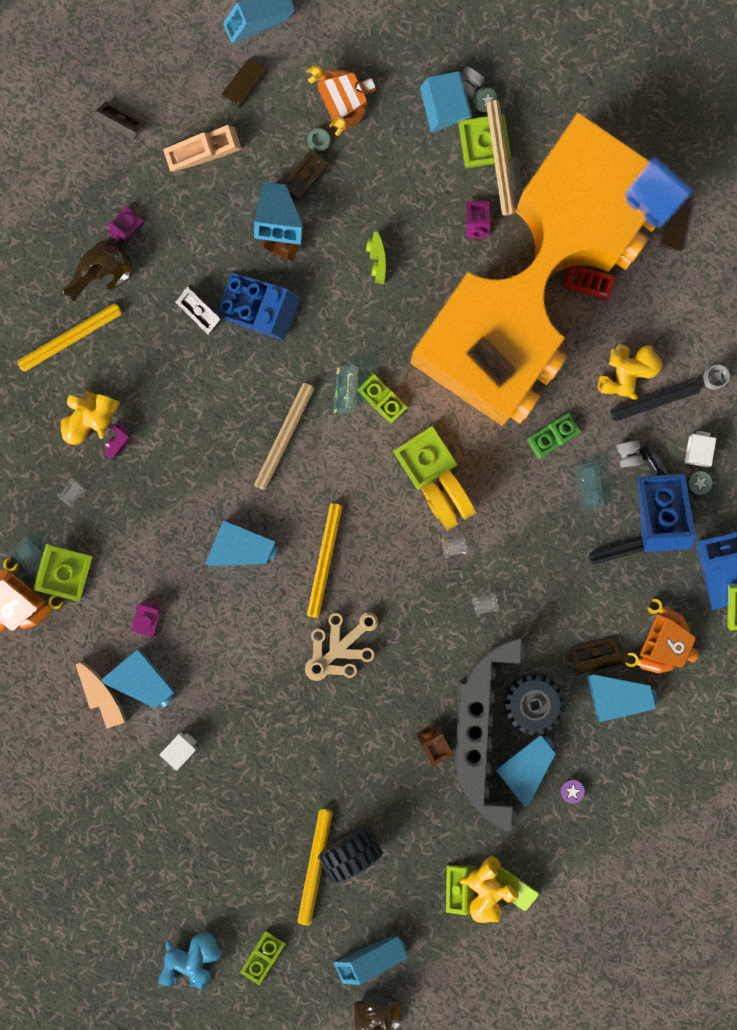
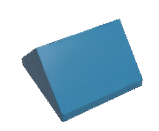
[420,72,472,133]

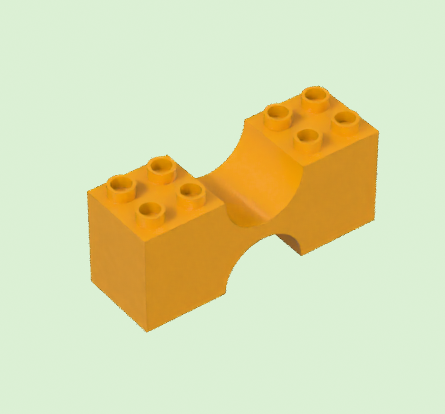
[411,113,656,426]

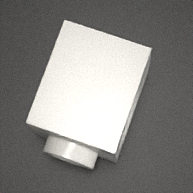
[684,431,716,467]
[160,733,198,771]

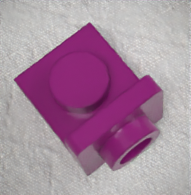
[466,201,490,239]
[106,206,144,243]
[104,423,131,460]
[131,601,162,637]

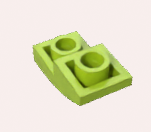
[366,232,386,284]
[356,373,407,424]
[239,931,285,985]

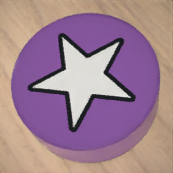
[560,779,585,804]

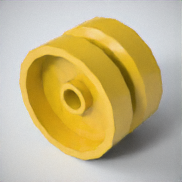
[421,470,476,531]

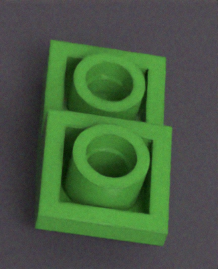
[526,413,581,459]

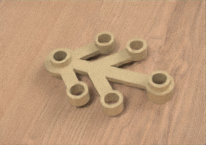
[305,612,378,681]

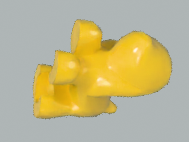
[598,344,663,400]
[60,391,120,445]
[460,856,519,923]

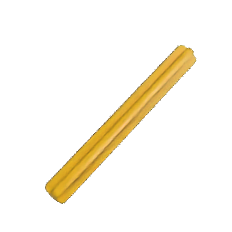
[17,303,122,371]
[307,503,342,618]
[298,809,333,925]

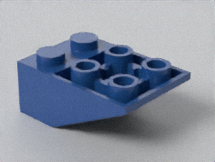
[218,273,301,341]
[695,532,737,610]

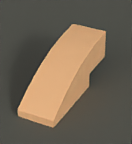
[163,125,242,172]
[76,662,127,729]

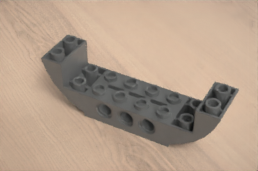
[454,638,525,831]

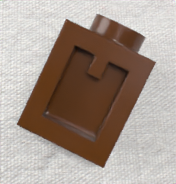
[261,239,303,261]
[416,724,453,766]

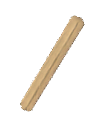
[487,100,515,216]
[255,383,314,490]

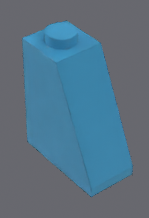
[223,0,295,44]
[254,182,302,245]
[205,521,278,566]
[101,649,176,708]
[587,674,658,722]
[495,733,555,808]
[333,936,407,985]

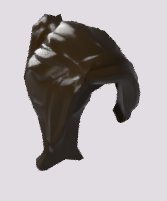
[61,240,132,301]
[354,994,402,1030]

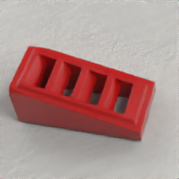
[563,266,616,301]

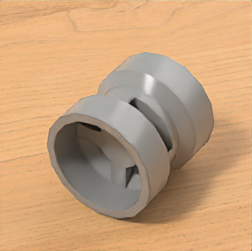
[462,67,485,100]
[702,365,730,390]
[616,441,644,468]

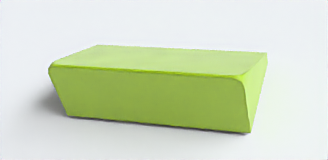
[446,865,475,915]
[494,866,539,911]

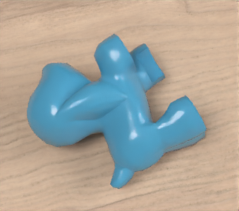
[158,932,222,989]

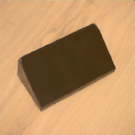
[221,58,268,109]
[658,203,691,252]
[570,637,622,675]

